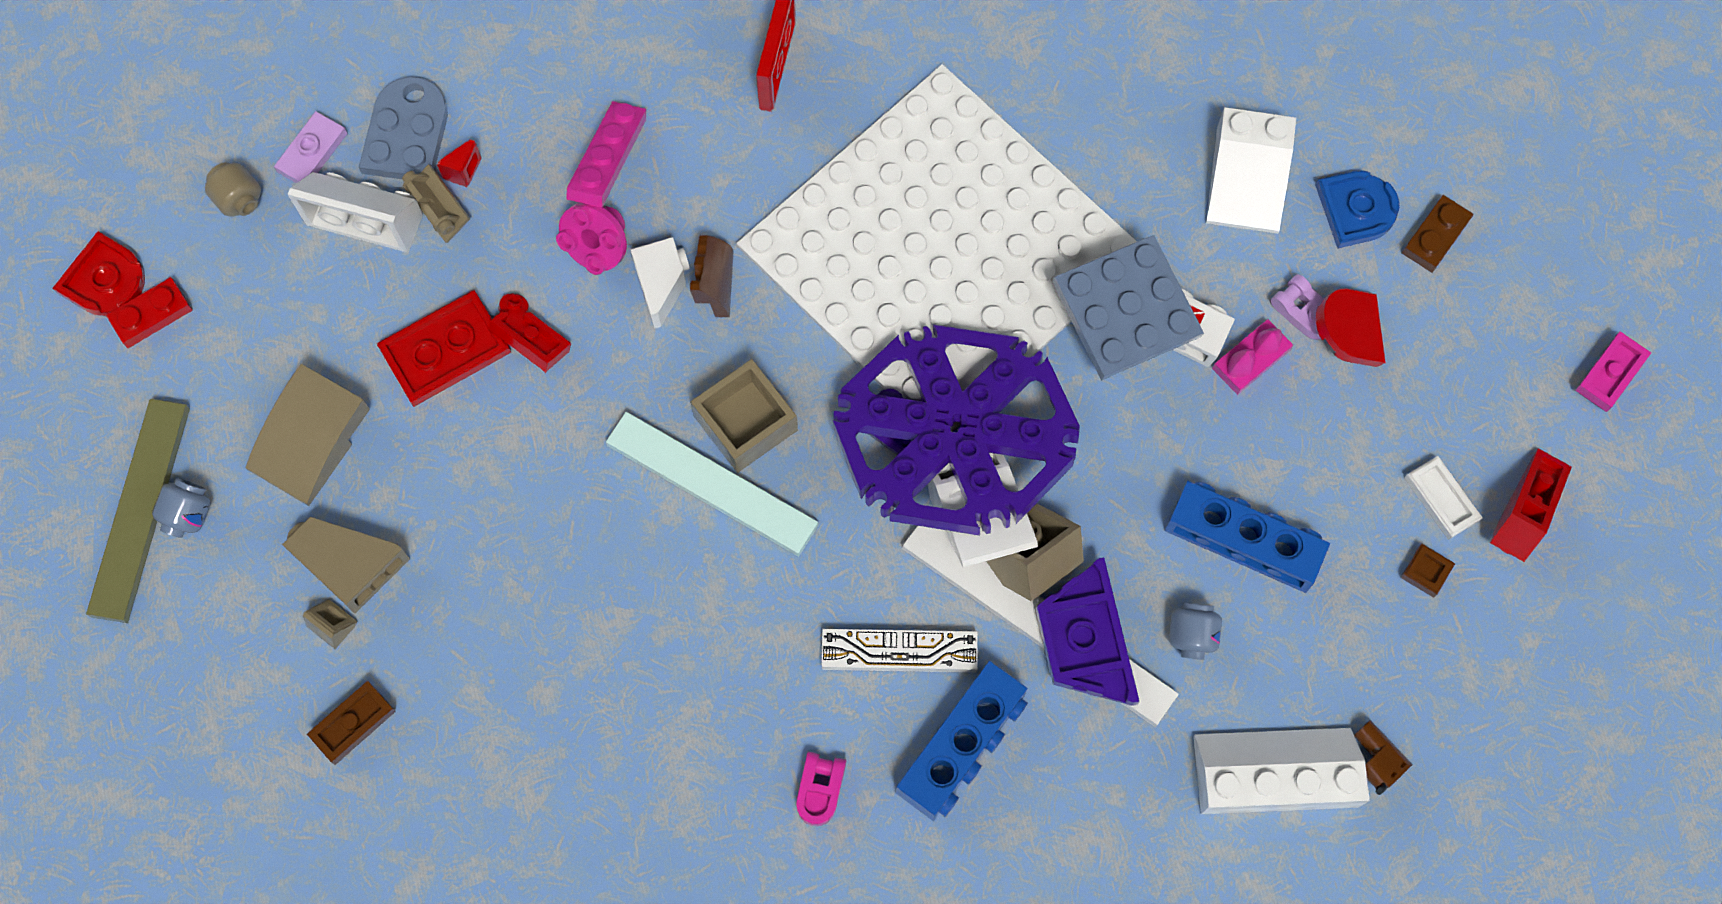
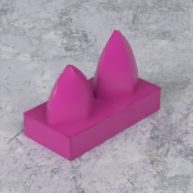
[1212,319,1293,395]

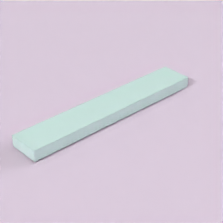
[606,412,818,557]

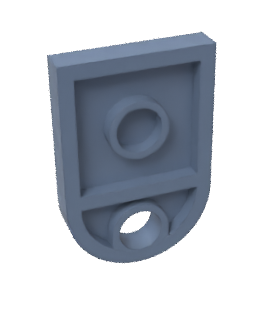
[358,77,448,180]

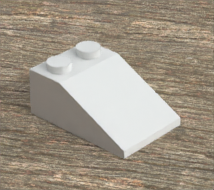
[1206,107,1296,234]

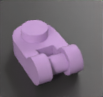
[1270,274,1324,340]

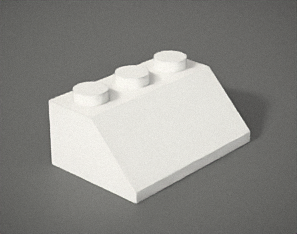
[287,172,423,253]

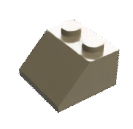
[986,504,1084,601]

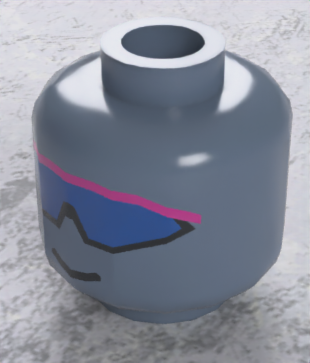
[152,478,211,538]
[1169,602,1222,660]

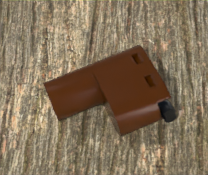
[1354,720,1413,795]

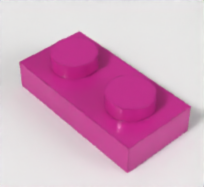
[1575,331,1651,412]

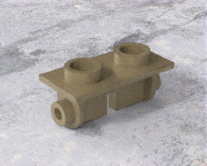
[402,164,470,243]

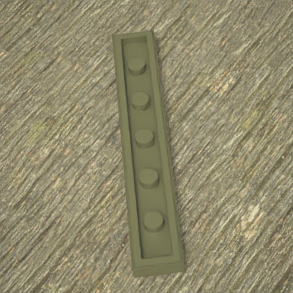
[86,399,190,624]

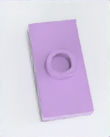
[274,111,348,183]

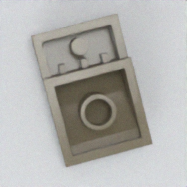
[245,364,370,506]

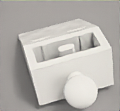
[928,453,1038,567]

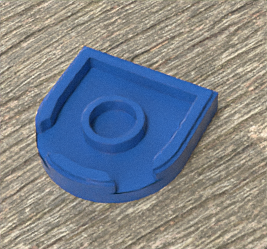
[1315,171,1400,249]

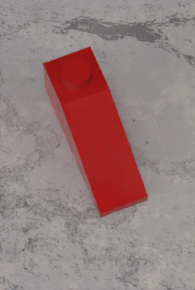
[1490,448,1572,562]

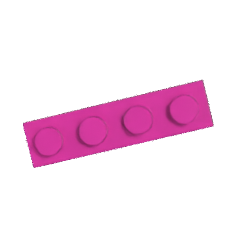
[566,101,646,208]

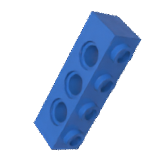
[1165,481,1331,593]
[895,661,1028,821]

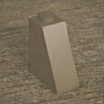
[282,517,410,614]

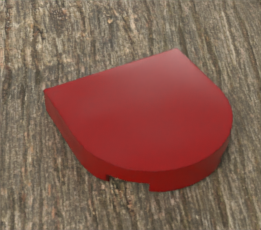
[52,231,145,316]
[1316,289,1386,367]

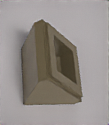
[303,599,357,649]

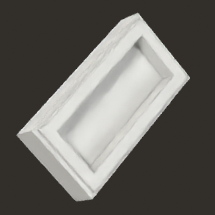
[1404,456,1482,540]

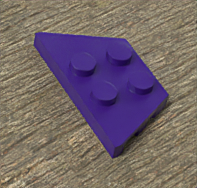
[1036,557,1140,706]

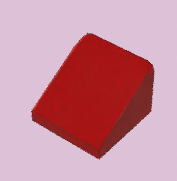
[437,139,482,187]

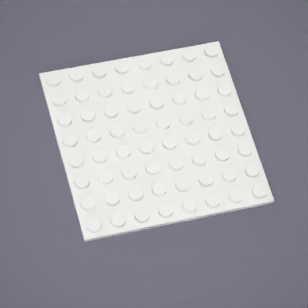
[736,64,1137,432]

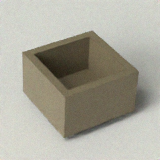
[690,359,798,473]

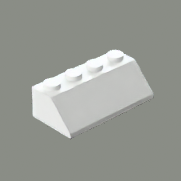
[1194,728,1370,814]

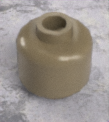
[205,162,261,217]

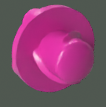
[556,203,627,275]

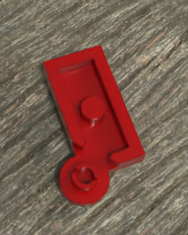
[489,293,571,373]

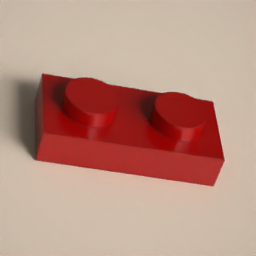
[106,277,193,349]

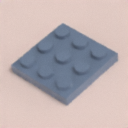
[1052,235,1204,381]

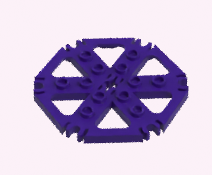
[833,325,1080,536]

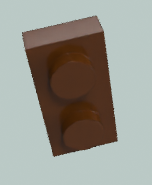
[1402,194,1474,273]
[307,681,396,765]

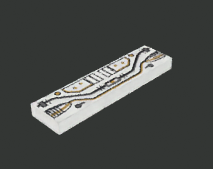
[822,629,977,672]

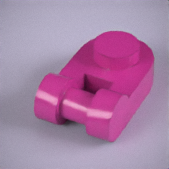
[796,751,847,826]

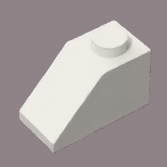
[631,237,690,329]

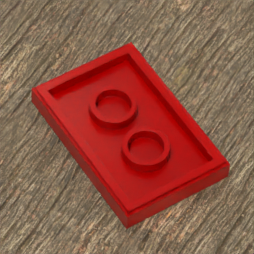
[756,0,796,112]
[376,290,511,407]

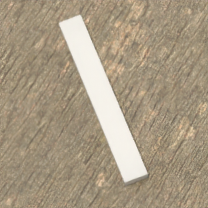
[902,526,1179,728]

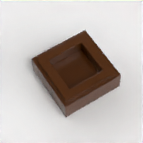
[1400,544,1455,598]

